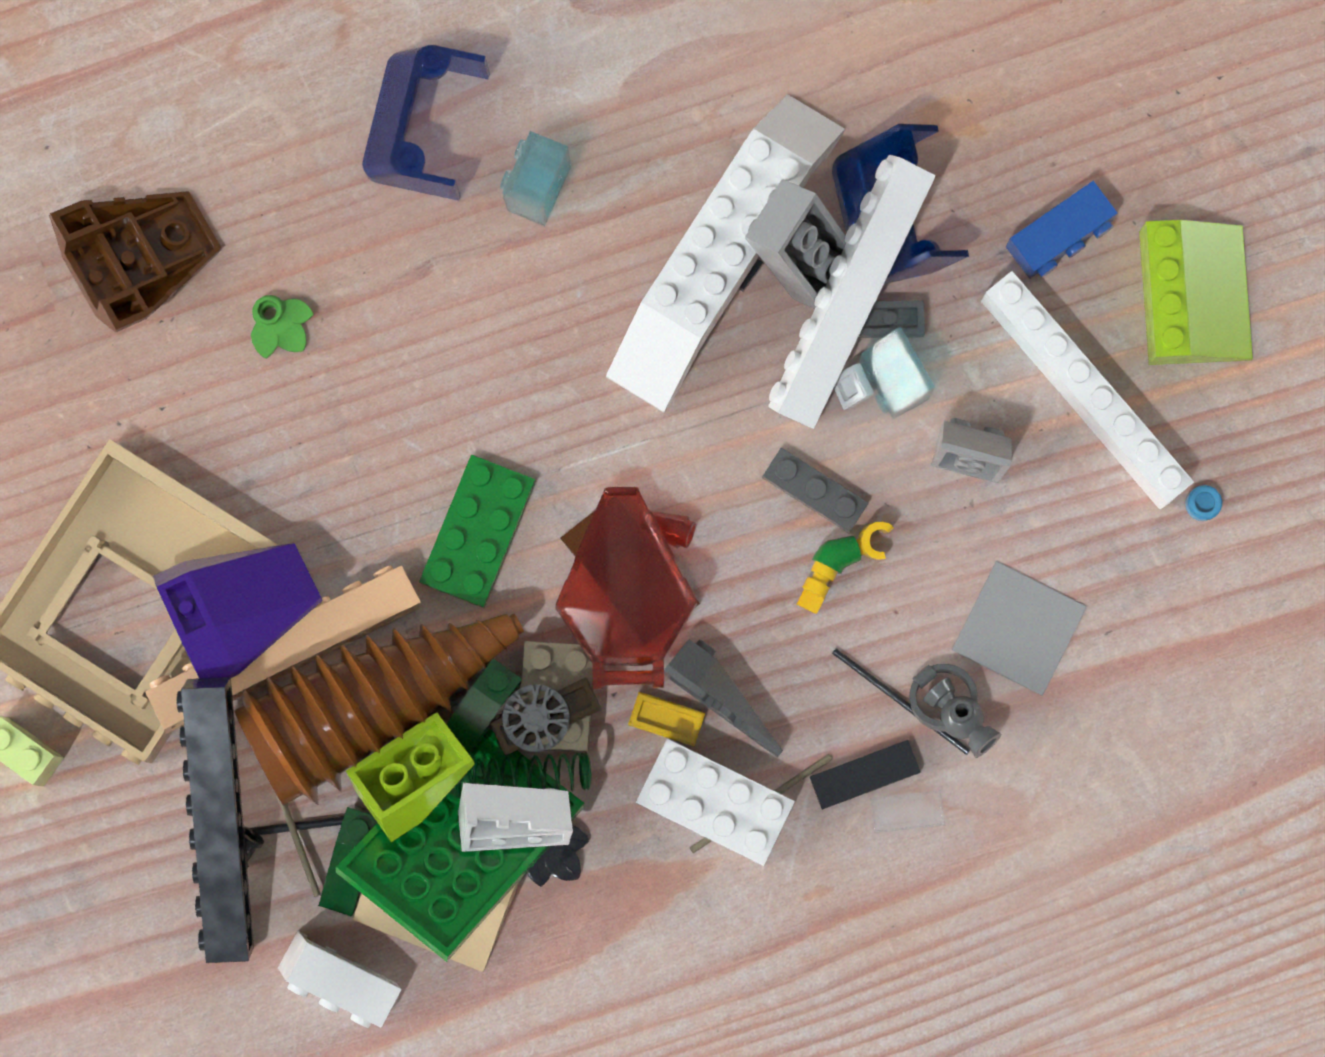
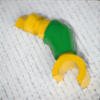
[796,521,894,614]

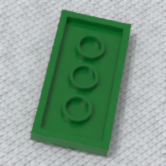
[419,454,536,608]

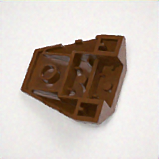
[49,191,222,333]

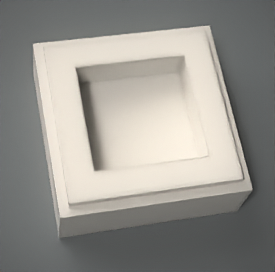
[834,363,874,410]

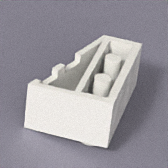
[458,783,573,852]
[278,931,401,1028]

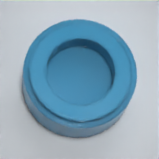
[1185,485,1222,521]

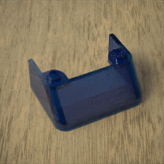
[362,45,490,201]
[832,124,969,284]

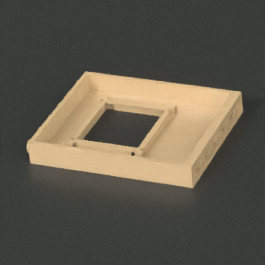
[0,439,278,765]

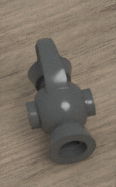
[909,664,1002,758]

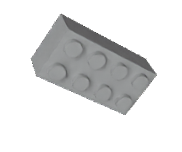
[745,179,846,309]

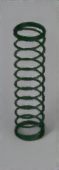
[443,752,592,799]

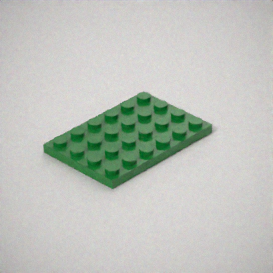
[336,729,585,962]

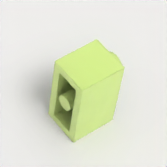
[0,716,64,786]

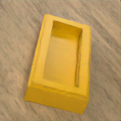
[628,692,705,747]

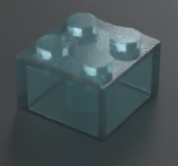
[500,131,572,226]

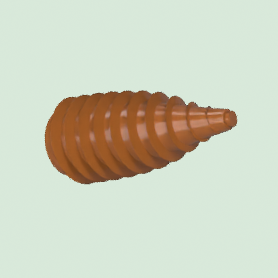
[234,613,524,806]

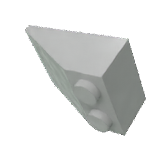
[931,418,1012,483]

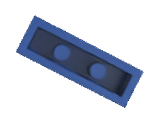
[1006,180,1118,279]

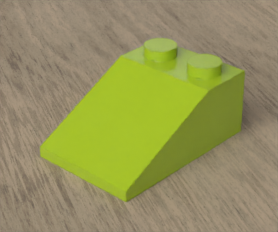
[345,712,475,842]

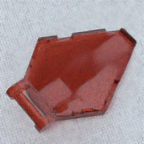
[555,487,697,689]

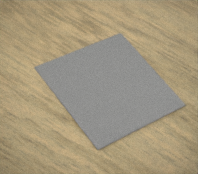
[952,561,1087,696]

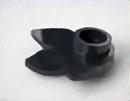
[527,825,589,887]

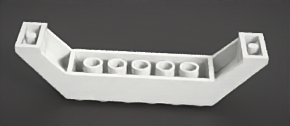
[606,94,845,413]

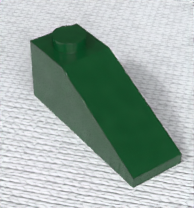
[446,658,522,755]
[318,804,377,917]

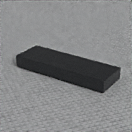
[809,740,921,810]

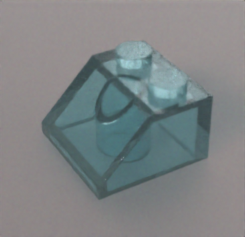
[859,327,935,419]

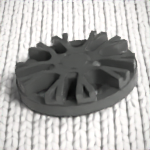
[502,684,570,752]

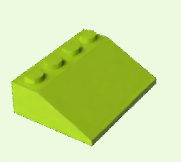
[1139,220,1253,365]

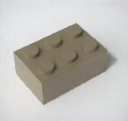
[519,641,597,753]

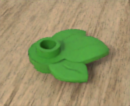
[251,295,314,359]

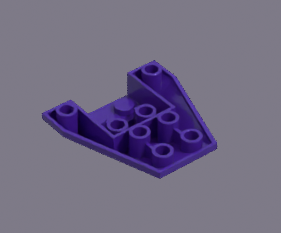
[153,543,323,678]

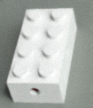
[636,739,795,866]

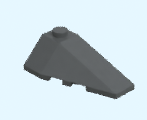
[664,639,783,758]

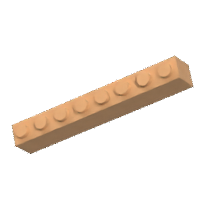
[145,565,421,734]

